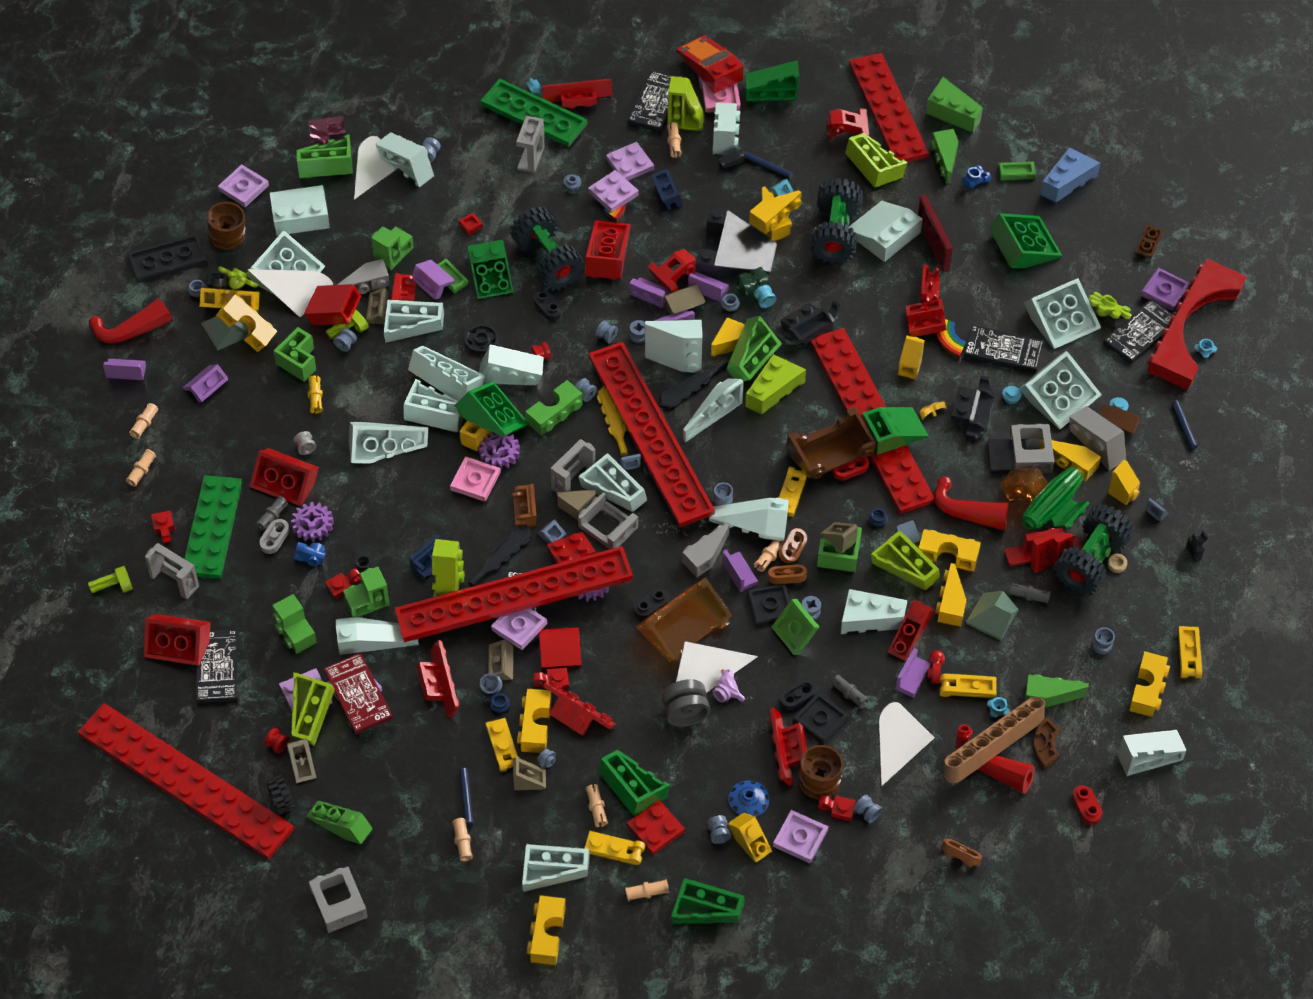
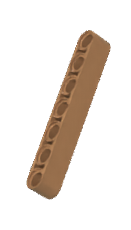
[944,697,1045,783]

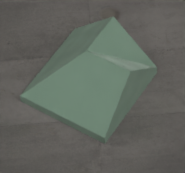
[201,316,248,351]
[966,591,1018,641]

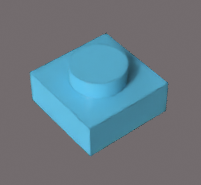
[771,179,794,197]

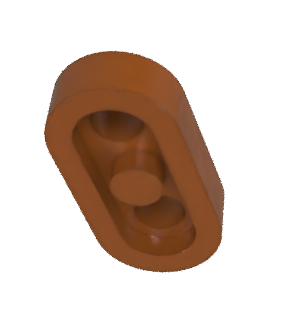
[779,528,807,564]
[768,565,807,585]
[941,839,982,867]

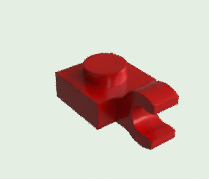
[152,511,175,543]
[325,568,361,600]
[534,668,569,689]
[818,795,855,822]

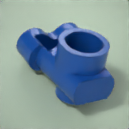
[961,165,991,189]
[293,542,326,566]

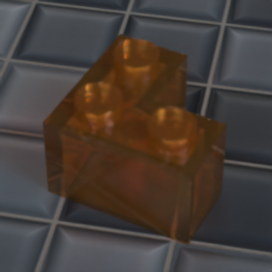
[999,468,1048,506]

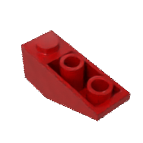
[888,599,934,661]

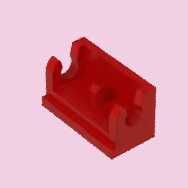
[920,265,940,303]
[391,273,417,301]

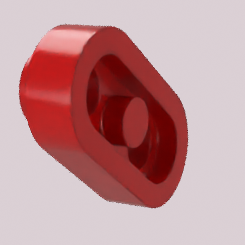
[832,457,869,480]
[1072,785,1102,825]

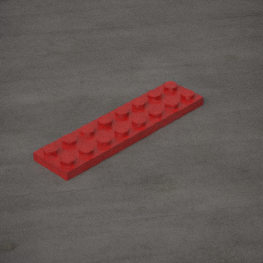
[849,53,929,162]

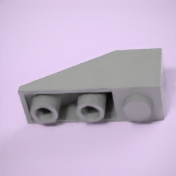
[337,259,390,294]
[682,522,730,578]

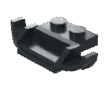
[777,301,840,345]
[951,375,995,438]

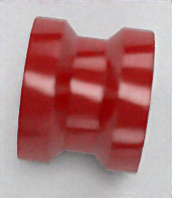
[531,342,551,360]
[264,728,290,754]

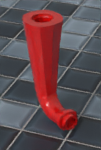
[88,298,173,344]
[934,476,1009,531]
[955,725,1035,794]

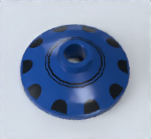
[728,781,769,817]

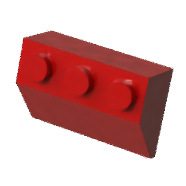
[249,448,319,506]
[144,614,210,665]

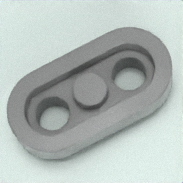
[260,519,289,554]

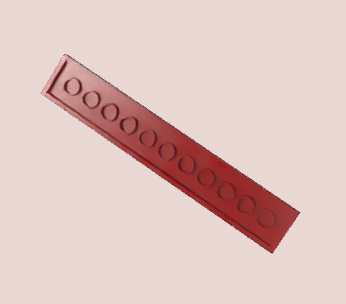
[810,328,935,514]
[589,342,715,527]
[395,546,633,643]
[78,703,295,860]

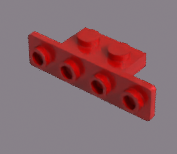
[542,79,612,109]
[1004,528,1083,566]
[416,640,459,717]
[543,681,615,735]
[769,707,807,786]

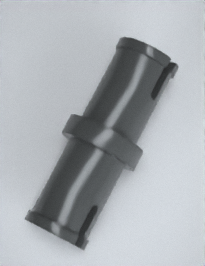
[255,496,288,532]
[1009,583,1051,604]
[831,675,869,708]

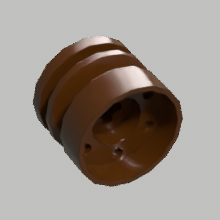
[207,202,246,251]
[798,745,844,800]

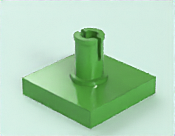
[772,599,819,655]

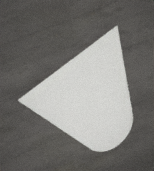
[354,136,396,199]
[248,269,333,317]
[676,642,758,693]
[879,702,935,785]

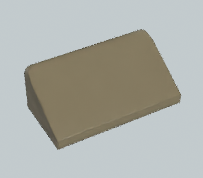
[664,284,706,314]
[366,288,392,324]
[488,639,513,680]

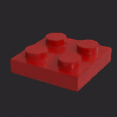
[547,532,596,564]
[627,800,685,855]

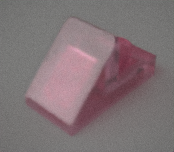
[308,116,345,144]

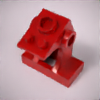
[825,108,869,141]
[648,249,696,293]

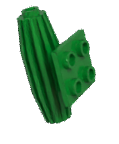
[1022,467,1090,531]

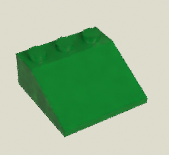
[988,213,1063,269]
[454,381,529,437]

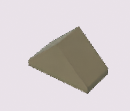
[557,490,596,520]
[821,522,858,553]
[287,739,316,783]
[513,757,546,790]

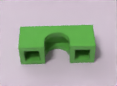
[526,380,583,436]

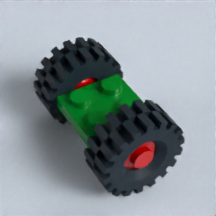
[810,178,863,264]
[510,207,585,291]
[1053,505,1134,595]

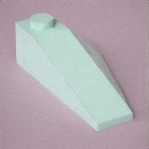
[683,378,743,442]
[349,422,428,464]
[709,498,789,541]
[336,617,419,655]

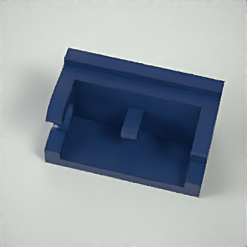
[651,169,683,210]
[409,534,443,580]

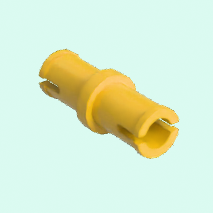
[308,376,323,414]

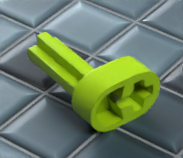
[326,310,369,339]
[88,566,133,593]

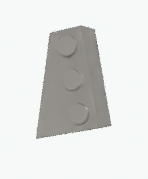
[1069,406,1126,471]

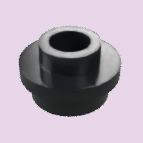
[354,555,373,573]

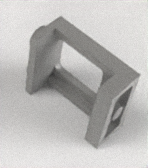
[516,116,545,173]
[1010,424,1054,473]
[551,439,595,493]
[578,492,638,549]
[145,543,199,600]
[309,867,368,933]

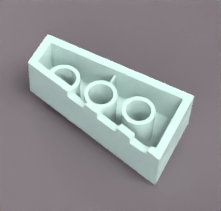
[408,346,485,401]

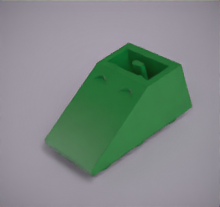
[466,240,514,299]
[862,407,928,455]

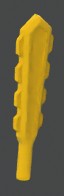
[597,386,628,456]

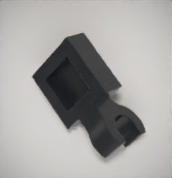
[1186,530,1208,562]

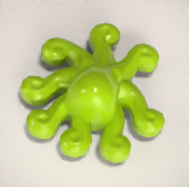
[218,266,258,290]
[1089,292,1132,319]

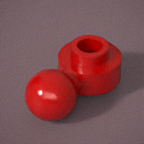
[927,650,945,684]

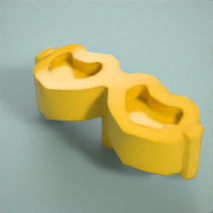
[919,401,947,420]

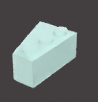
[376,133,434,187]
[479,345,544,385]
[404,379,464,432]
[841,589,907,634]
[1117,730,1186,776]

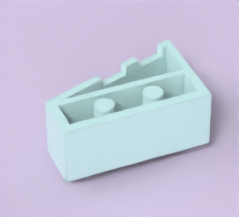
[713,103,740,155]
[384,300,444,343]
[579,453,647,512]
[522,844,589,892]

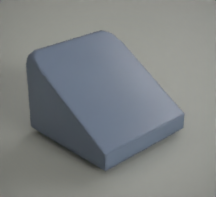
[619,454,641,470]
[1146,498,1169,522]
[537,520,567,544]
[895,520,921,545]

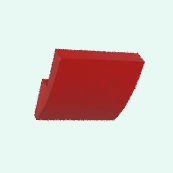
[906,299,947,337]
[1031,533,1074,573]
[539,628,581,668]

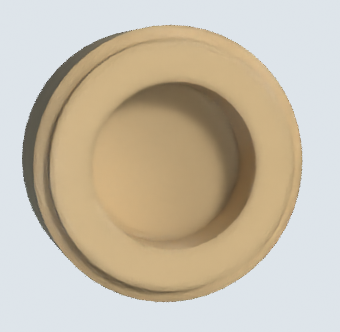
[1107,554,1127,573]

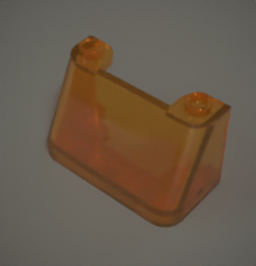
[636,577,733,663]

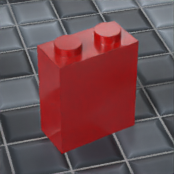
[304,284,362,326]

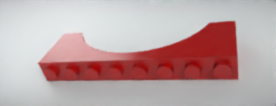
[1147,259,1247,390]

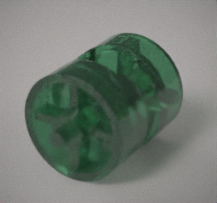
[736,267,770,298]

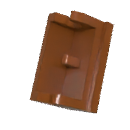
[513,484,537,527]

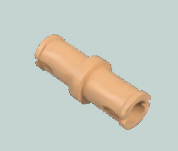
[667,123,682,158]
[129,403,158,439]
[126,449,156,486]
[754,540,783,572]
[585,784,608,827]
[452,818,473,861]
[626,879,669,901]

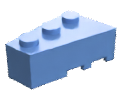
[1040,147,1100,202]

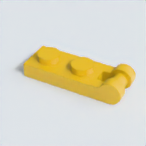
[779,466,807,517]
[1178,626,1202,679]
[940,674,996,698]
[486,718,518,772]
[584,831,646,865]

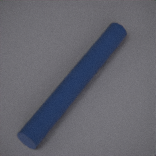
[744,152,793,179]
[1172,401,1198,450]
[459,768,473,826]

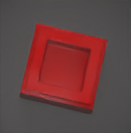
[458,213,483,236]

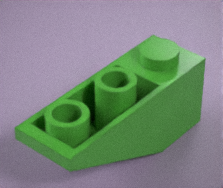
[930,129,958,183]
[1024,674,1089,708]
[307,801,373,844]

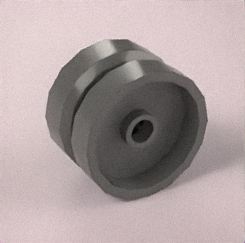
[662,679,711,727]

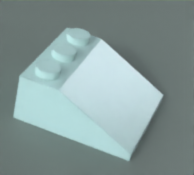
[270,185,330,236]
[848,201,922,262]
[247,230,325,295]
[1024,278,1101,349]
[645,320,702,372]
[1019,351,1102,429]

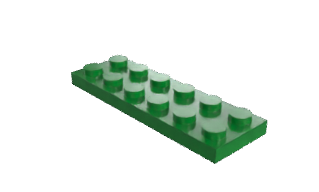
[481,79,588,147]
[185,475,243,579]

